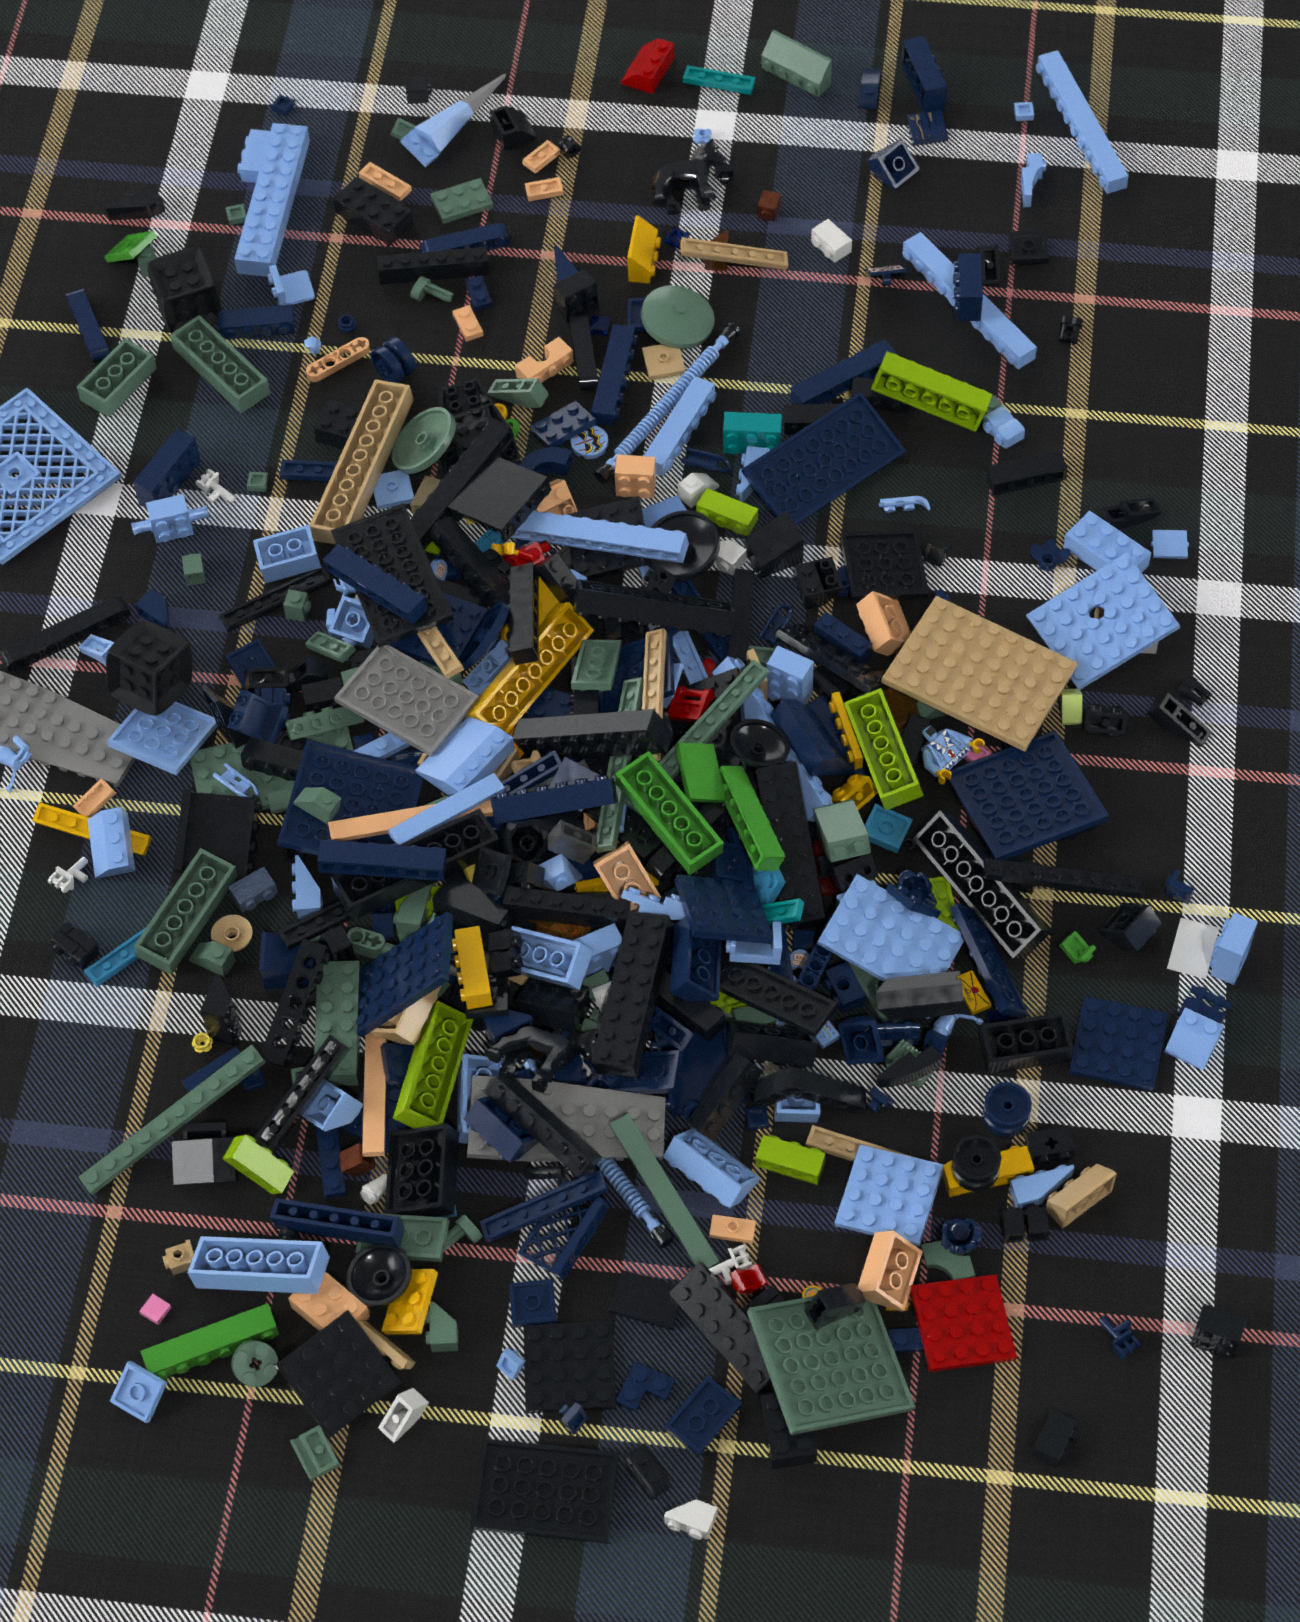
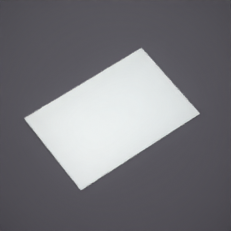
[1167,918,1219,979]

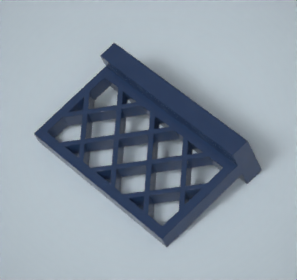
[518,1179,610,1281]

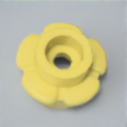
[192,1033,213,1053]

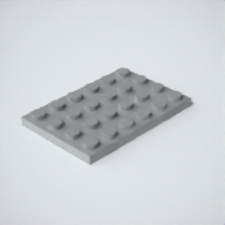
[334,645,479,756]

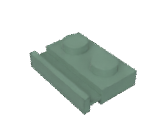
[290,1425,340,1482]

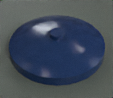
[460,601,509,671]

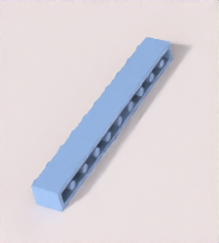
[1036,50,1129,194]
[902,232,1037,369]
[497,510,689,563]
[712,656,833,822]

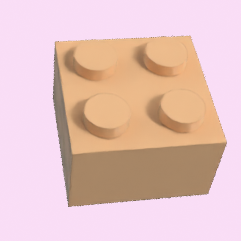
[615,454,656,499]

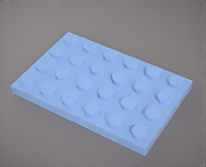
[817,874,964,982]

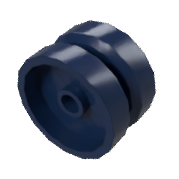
[370,337,417,383]
[982,1082,1032,1138]

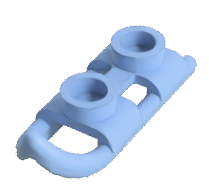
[879,496,930,513]
[213,763,259,798]

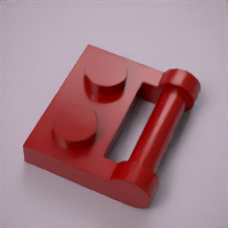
[668,686,715,722]

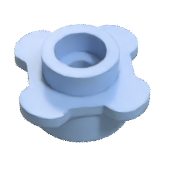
[694,128,712,145]

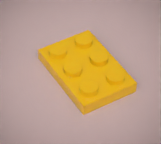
[382,1269,438,1335]

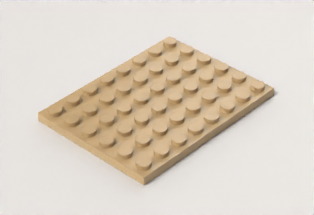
[881,596,1078,752]

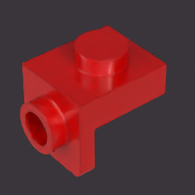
[729,1264,768,1294]

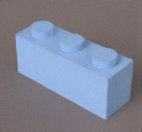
[237,129,270,183]

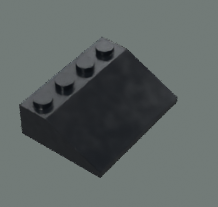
[384,1123,459,1217]

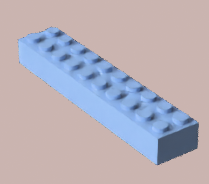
[234,123,310,277]

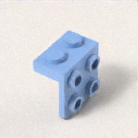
[267,265,315,305]

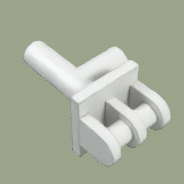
[195,469,236,503]
[48,857,88,893]
[709,1245,753,1284]

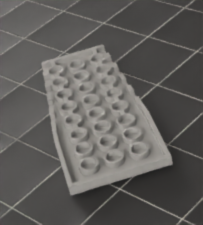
[0,671,136,787]
[467,1075,665,1162]

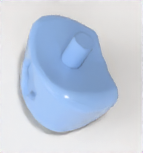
[304,337,321,354]

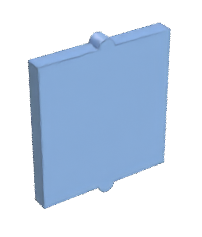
[1151,530,1189,559]

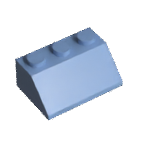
[88,807,135,879]

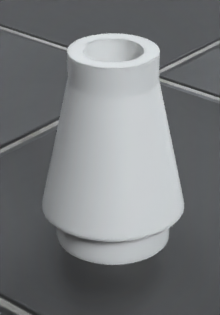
[360,1174,387,1205]

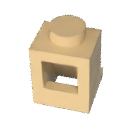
[163,1239,194,1275]

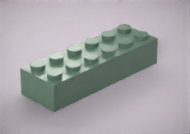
[170,315,271,414]
[134,848,237,975]
[314,961,361,1086]

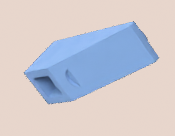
[736,446,770,502]
[462,639,511,691]
[292,855,323,919]
[1009,1165,1074,1210]

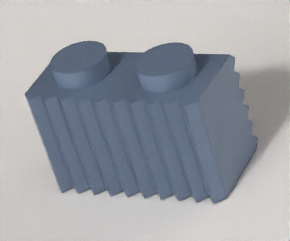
[228,867,278,912]

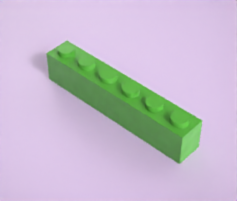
[719,766,785,871]
[141,1303,279,1380]

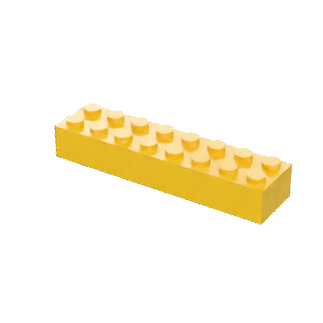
[465,602,594,733]

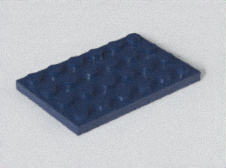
[356,912,453,1037]

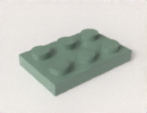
[430,178,494,224]

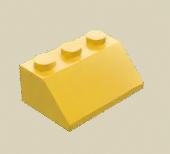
[627,215,661,284]

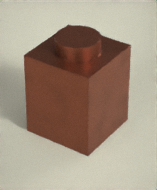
[758,190,781,222]
[339,1143,375,1177]

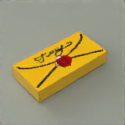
[956,970,991,1015]

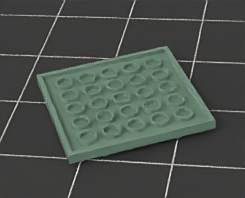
[747,1296,915,1435]

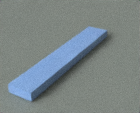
[388,773,505,845]

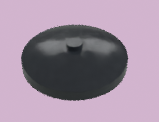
[648,510,720,582]

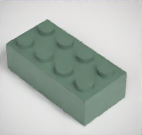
[77,338,157,417]

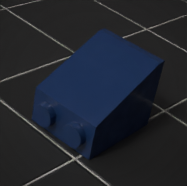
[259,932,316,989]

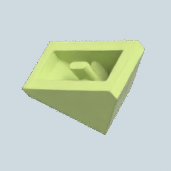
[1059,688,1083,725]

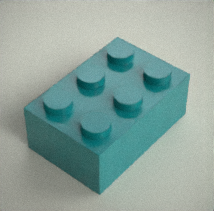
[723,412,782,454]

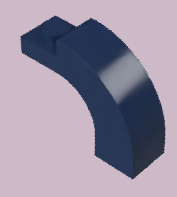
[519,447,572,476]

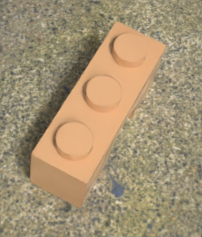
[515,337,574,383]

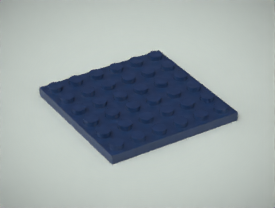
[945,730,1109,860]
[277,740,423,855]

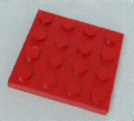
[910,1274,1017,1372]

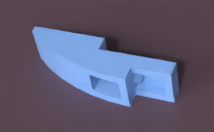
[621,886,686,920]

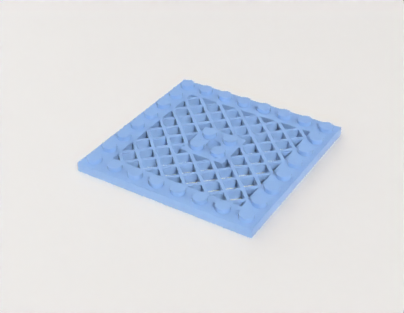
[0,388,122,565]

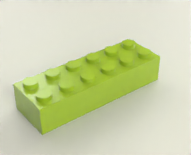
[871,351,993,432]
[844,688,923,811]
[393,1001,473,1129]

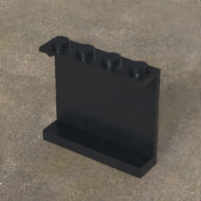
[448,455,552,542]
[173,789,262,878]

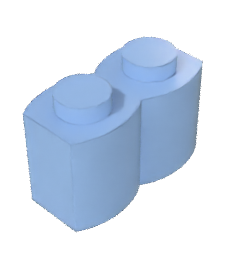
[983,406,1025,449]

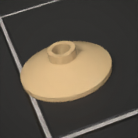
[211,915,253,952]

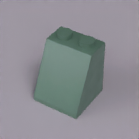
[813,799,871,862]

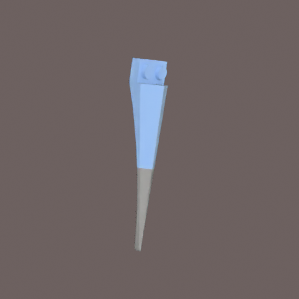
[400,74,506,167]

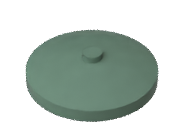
[641,285,715,349]
[392,407,456,474]

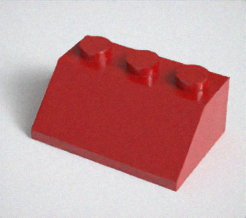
[621,38,675,94]

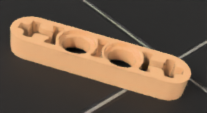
[306,337,370,382]

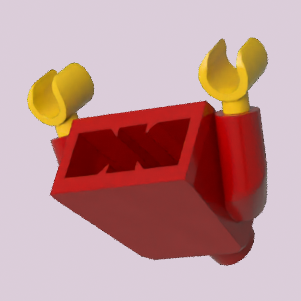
[491,540,551,566]

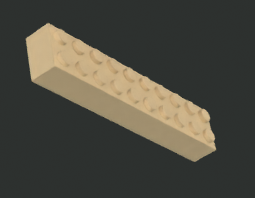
[309,379,414,545]

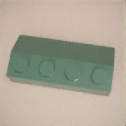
[761,30,832,97]

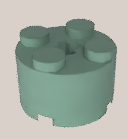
[231,1340,278,1387]

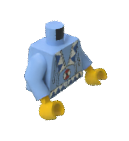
[921,725,985,784]

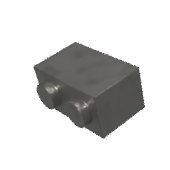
[548,820,596,865]

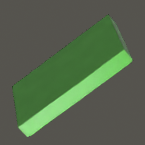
[104,231,157,263]
[675,742,726,803]

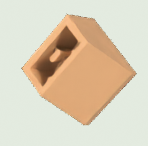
[535,479,578,515]

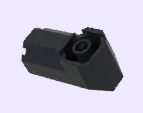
[496,810,585,863]
[875,971,964,1021]

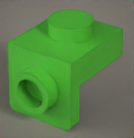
[1059,931,1096,964]

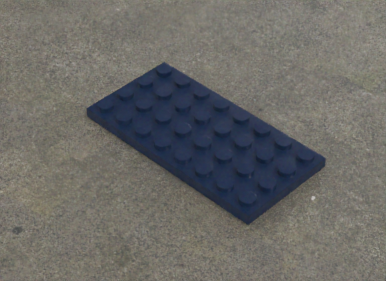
[741,391,906,525]

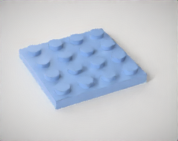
[107,701,218,776]
[834,1145,944,1247]

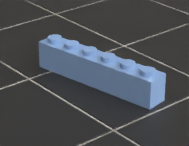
[644,376,717,477]

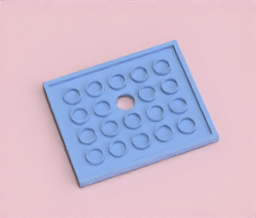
[1026,552,1180,690]

